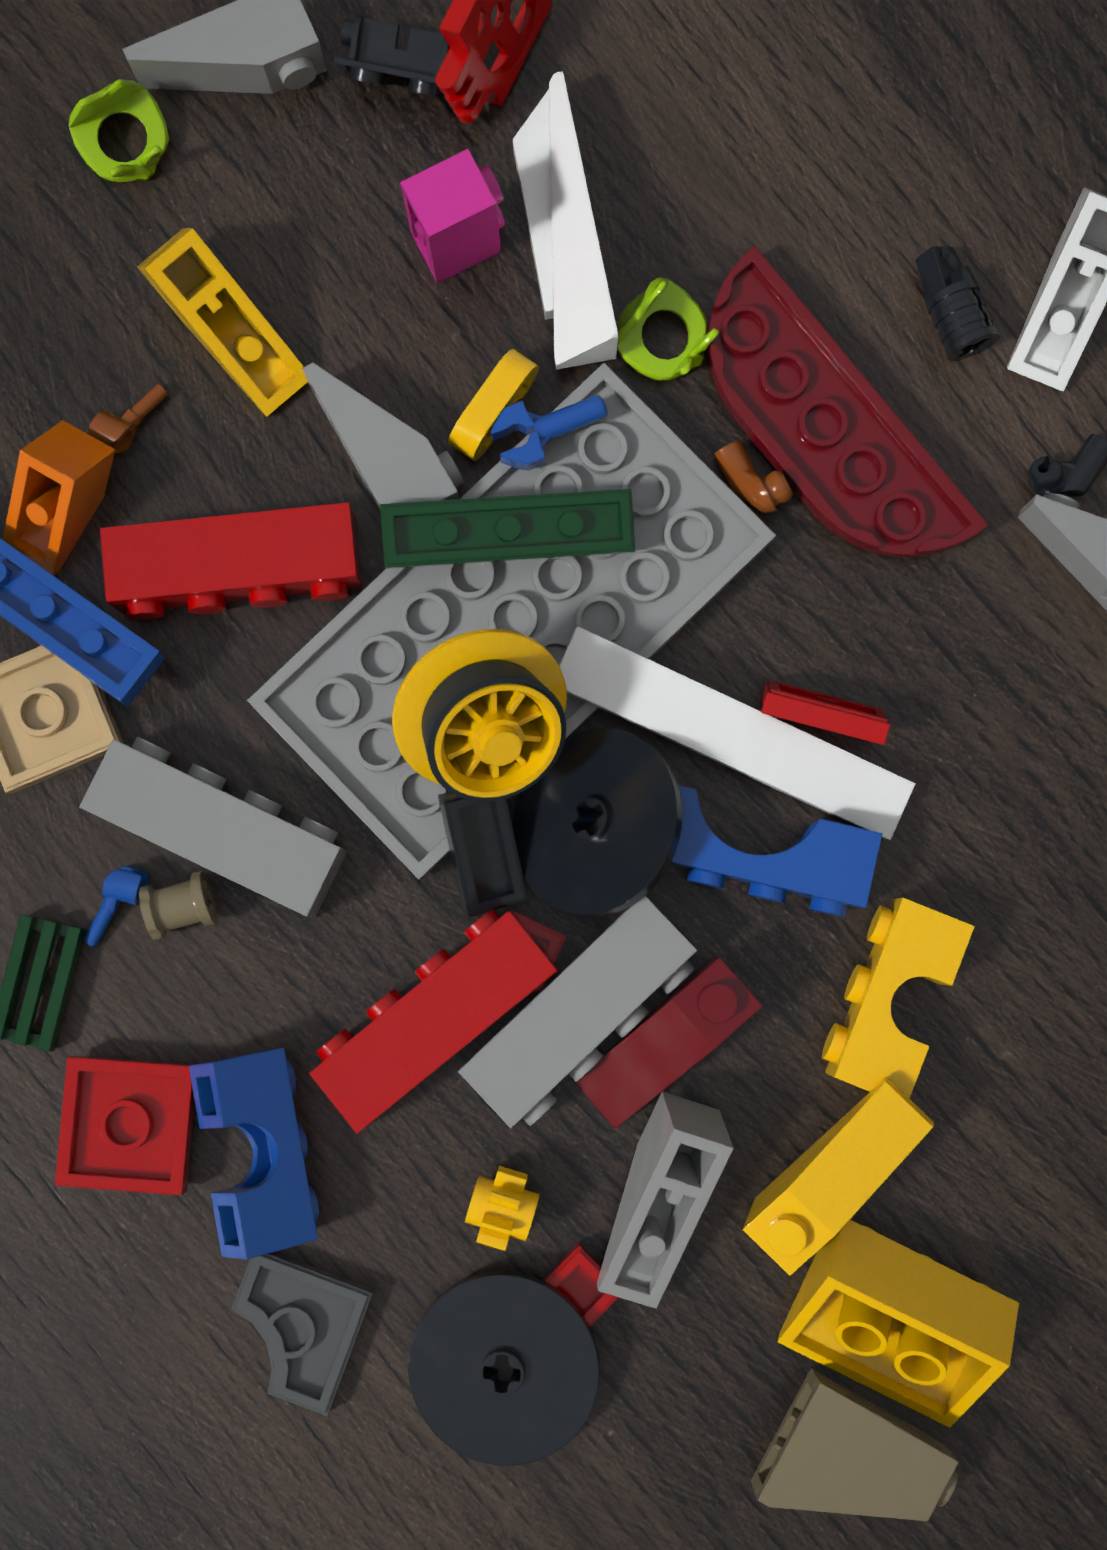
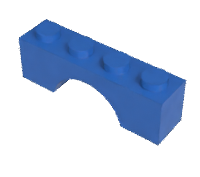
[670,785,883,918]

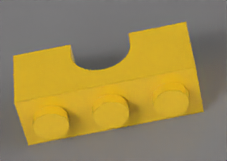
[822,898,975,1099]

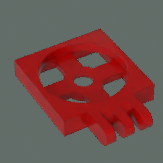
[435,0,553,124]

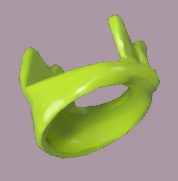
[68,79,169,182]
[616,277,719,380]

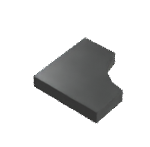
[231,1252,375,1416]

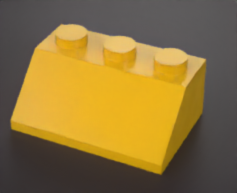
[777,1220,1019,1428]

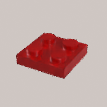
[55,1056,195,1195]

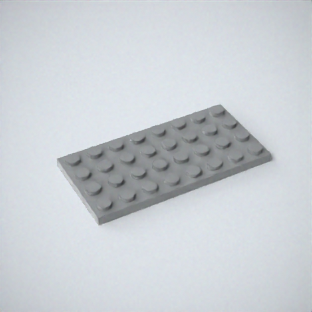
[247,363,776,881]

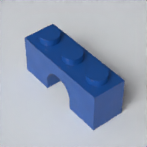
[189,1048,319,1260]

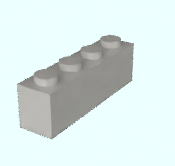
[79,737,347,917]
[458,896,697,1129]

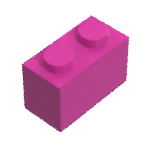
[400,149,505,284]

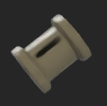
[139,871,217,941]

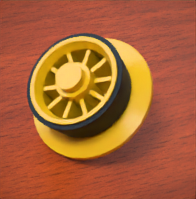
[392,629,567,801]

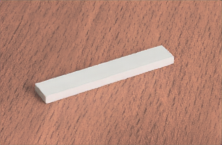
[559,626,916,840]

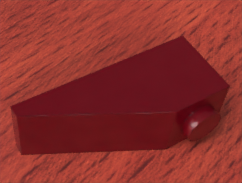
[574,957,762,1129]

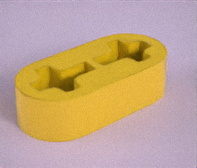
[448,349,539,461]

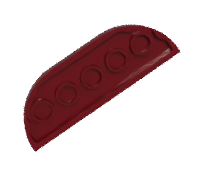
[708,245,989,557]

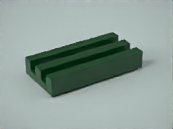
[0,914,86,1052]

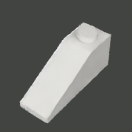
[1007,187,1107,392]

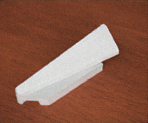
[513,71,618,370]

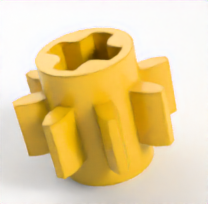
[465,1166,540,1251]

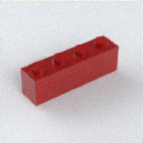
[100,502,363,620]
[309,909,559,1134]

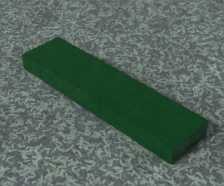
[380,489,636,569]

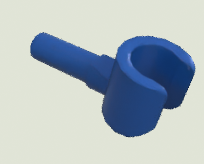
[83,866,149,947]

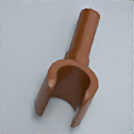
[88,384,168,454]

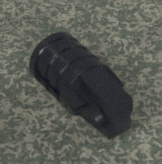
[915,246,1000,361]

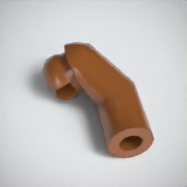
[713,440,793,513]

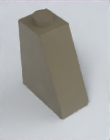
[751,1367,959,1521]

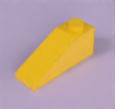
[137,228,308,417]
[743,1077,934,1276]

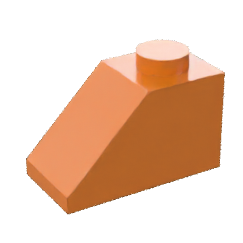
[2,420,115,576]

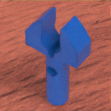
[491,395,608,471]

